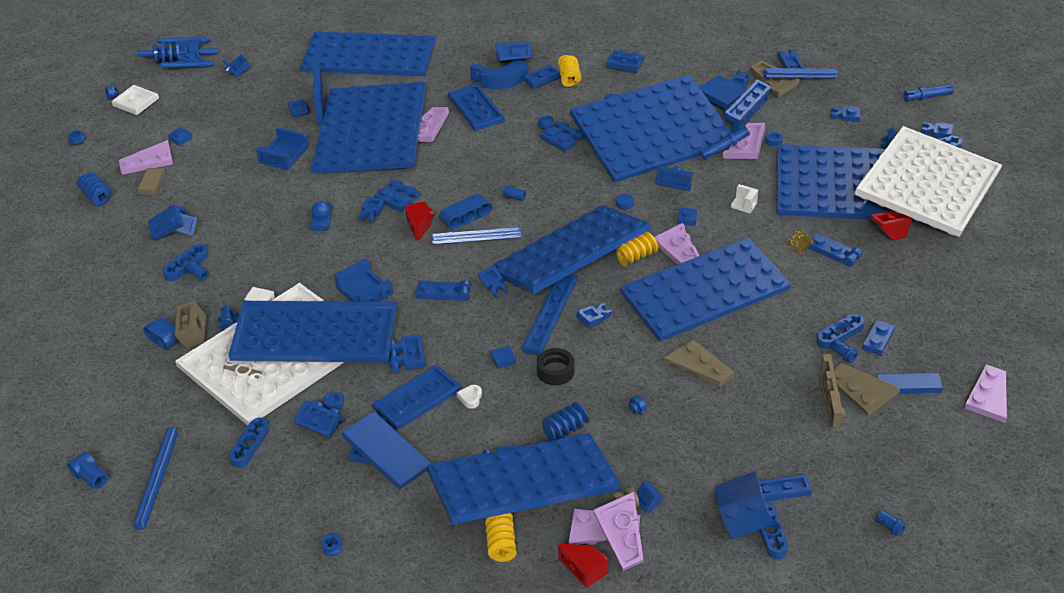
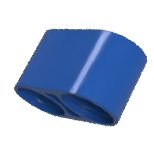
[143,317,179,350]

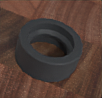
[536,348,574,386]

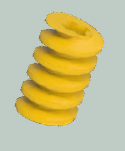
[558,55,581,87]
[616,232,658,267]
[485,513,516,562]

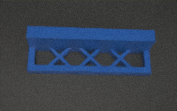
[723,79,771,133]

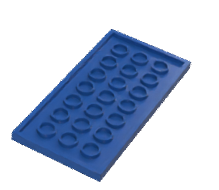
[300,31,436,76]
[490,205,650,294]
[620,237,791,342]
[228,300,397,363]
[427,433,621,525]

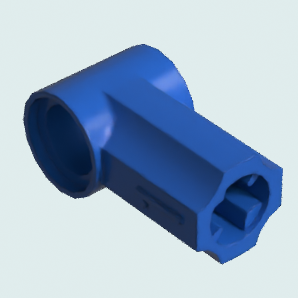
[67,451,108,489]

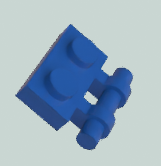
[606,50,645,73]
[540,121,584,152]
[374,179,420,212]
[388,334,425,373]

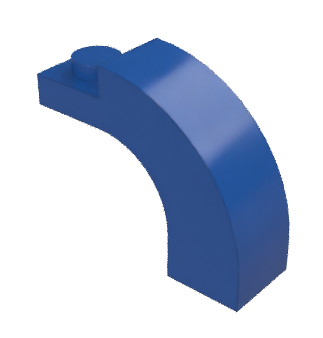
[470,59,529,89]

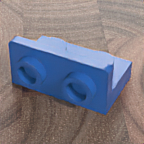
[294,400,345,439]

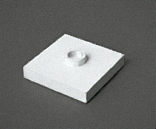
[112,85,159,115]

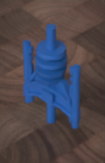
[137,36,218,68]

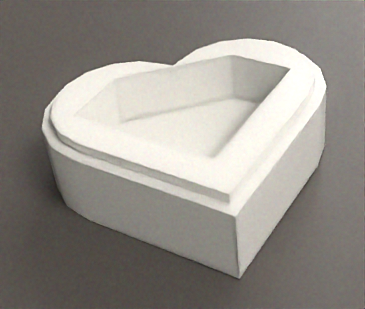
[456,385,482,408]

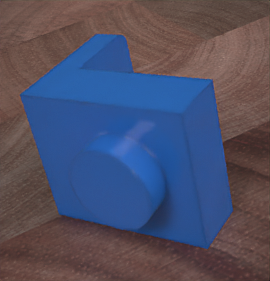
[222,54,251,77]

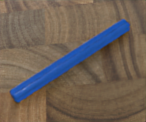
[133,427,178,530]

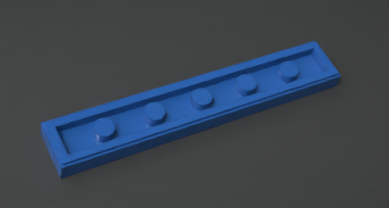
[522,274,577,356]

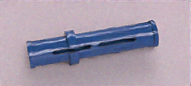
[903,84,954,102]
[700,126,750,160]

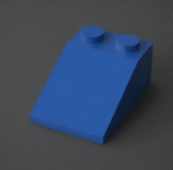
[715,471,774,539]

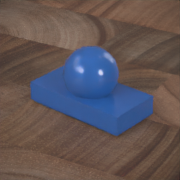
[656,166,693,191]
[310,201,333,231]

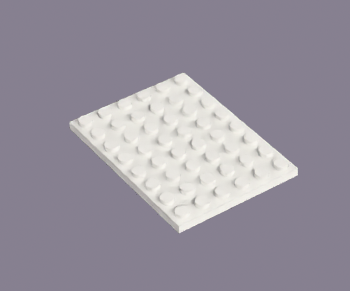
[855,126,1002,237]
[175,283,344,425]

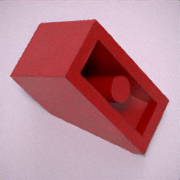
[405,201,434,241]
[870,211,912,240]
[558,543,608,588]

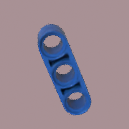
[439,194,492,230]

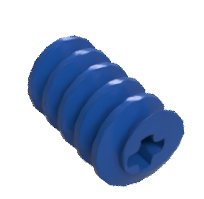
[76,172,111,206]
[542,402,589,441]

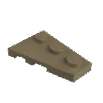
[751,60,800,98]
[664,340,735,387]
[819,354,845,428]
[834,363,900,416]

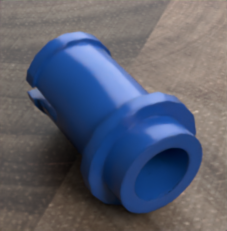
[503,185,526,202]
[186,260,209,281]
[832,339,858,362]
[876,510,906,536]

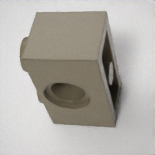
[175,301,206,349]

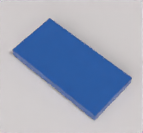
[313,61,324,126]
[448,84,505,131]
[372,365,462,430]
[342,412,431,490]

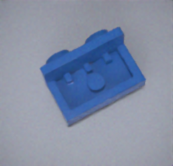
[148,205,187,241]

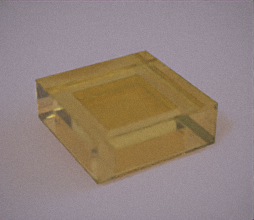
[788,229,814,254]

